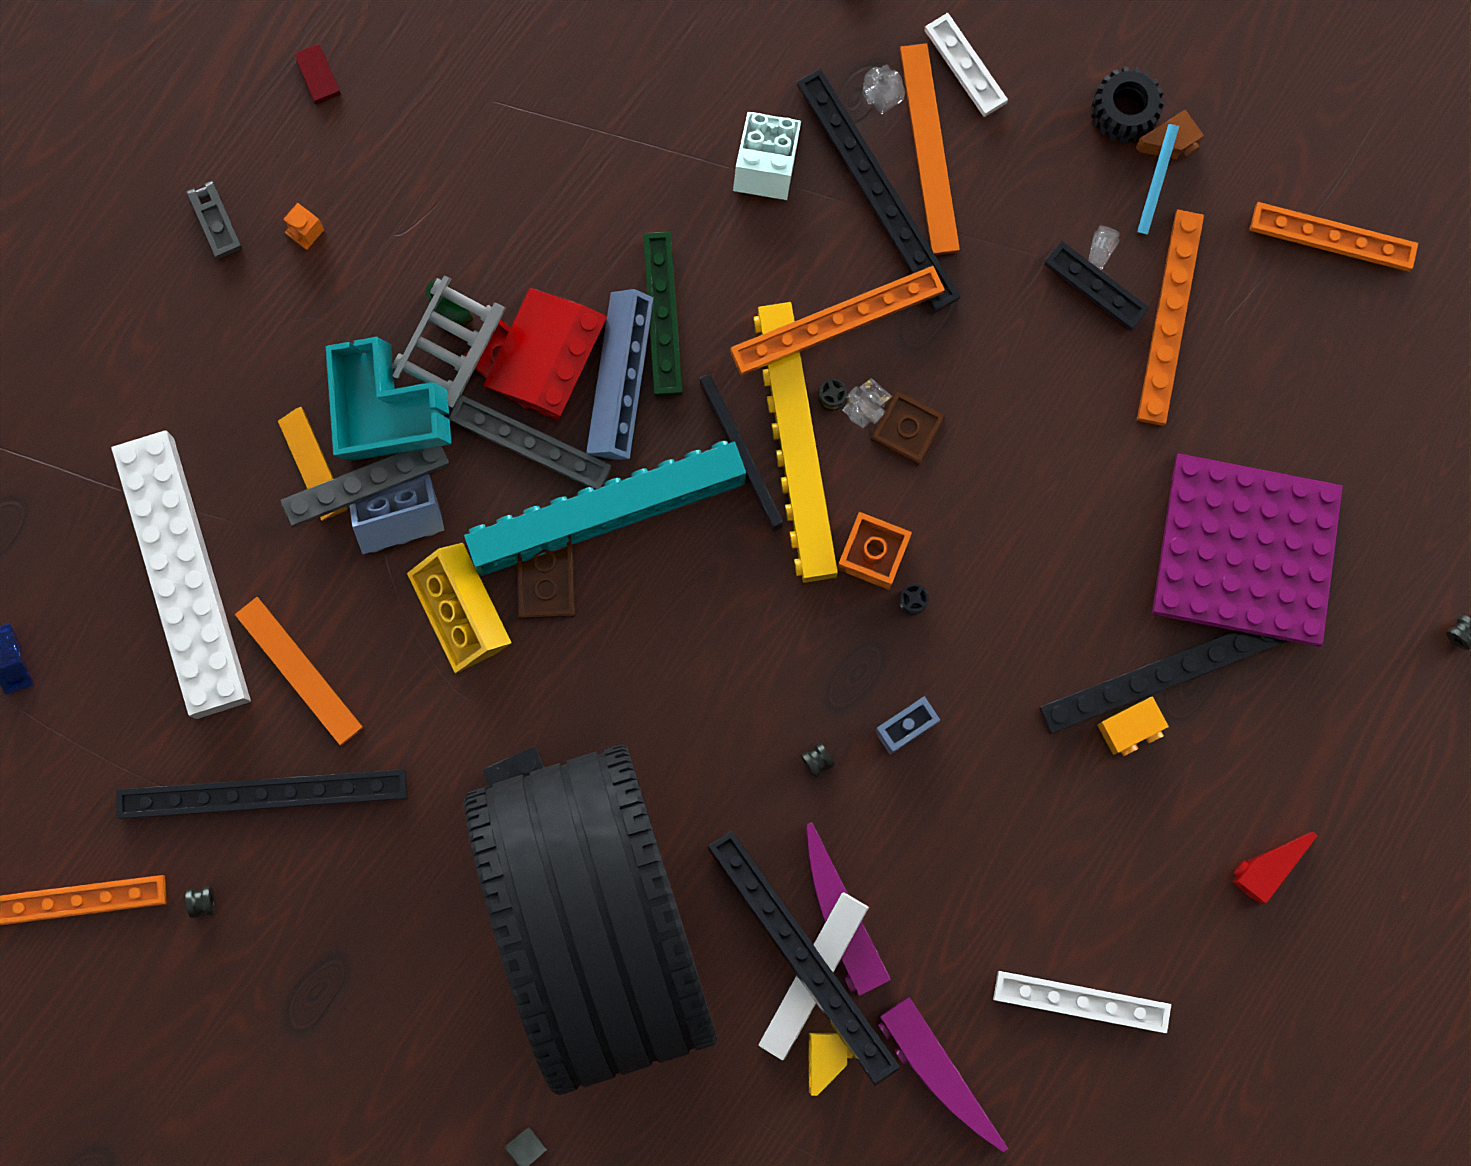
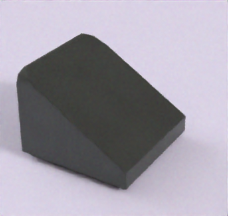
[505,1127,547,1166]

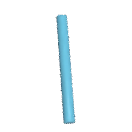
[1137,124,1179,235]

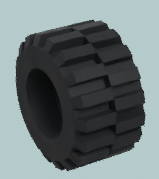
[1091,67,1165,144]

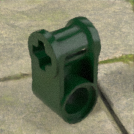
[426,279,474,335]

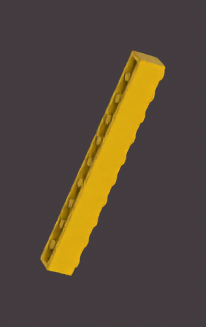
[753,302,838,583]

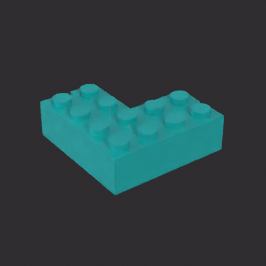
[326,337,452,462]

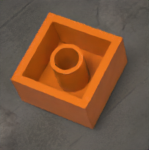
[837,512,912,590]

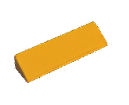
[278,407,348,521]

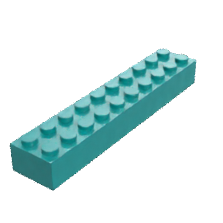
[464,441,746,577]

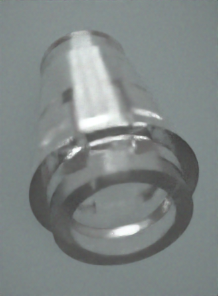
[1088,225,1120,269]

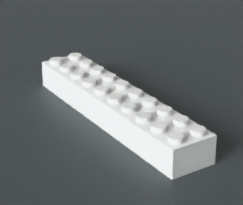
[111,430,251,719]

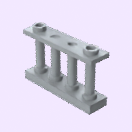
[391,276,506,408]

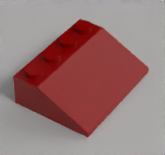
[483,288,607,422]

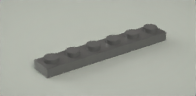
[448,395,612,490]
[280,446,449,528]

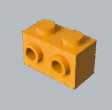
[1097,696,1169,757]

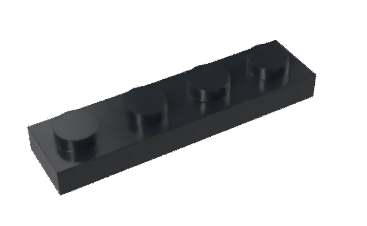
[1044,241,1149,331]

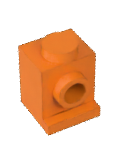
[283,203,324,250]

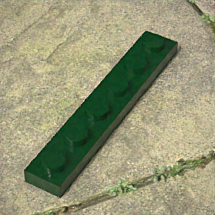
[643,232,682,397]

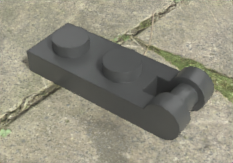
[187,181,243,260]

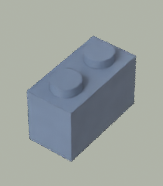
[874,696,940,755]

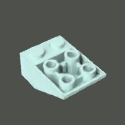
[733,112,801,200]

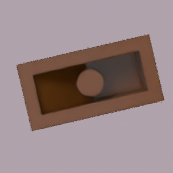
[1136,110,1204,159]

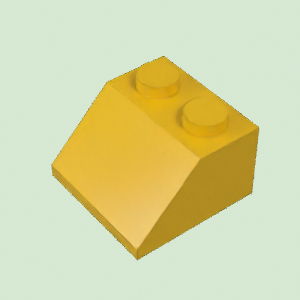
[809,1033,853,1096]

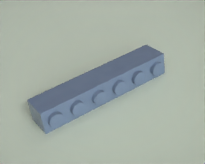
[586,289,654,461]

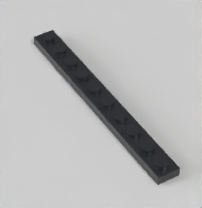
[797,68,960,313]
[1039,631,1288,734]
[116,769,408,819]
[708,831,900,1086]

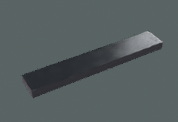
[700,374,783,532]

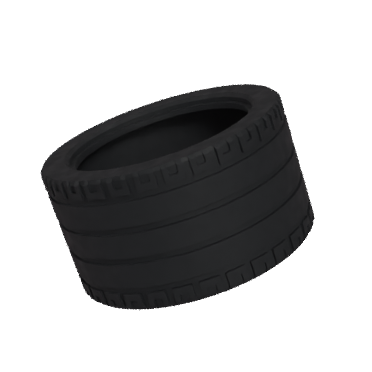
[464,744,718,1095]

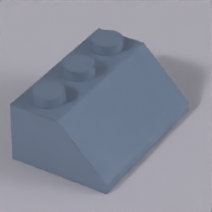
[349,474,444,554]

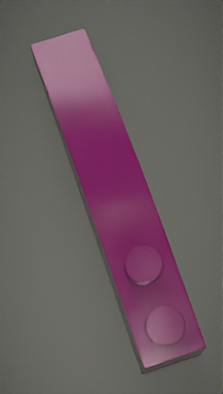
[806,822,891,996]
[878,997,1008,1152]

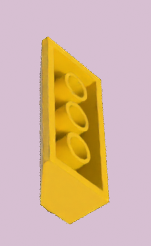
[407,543,511,673]

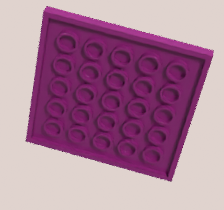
[1152,453,1343,647]

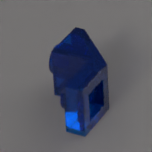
[0,623,33,695]

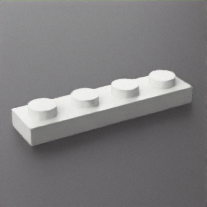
[924,13,1008,117]

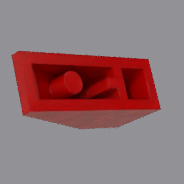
[1232,832,1318,904]

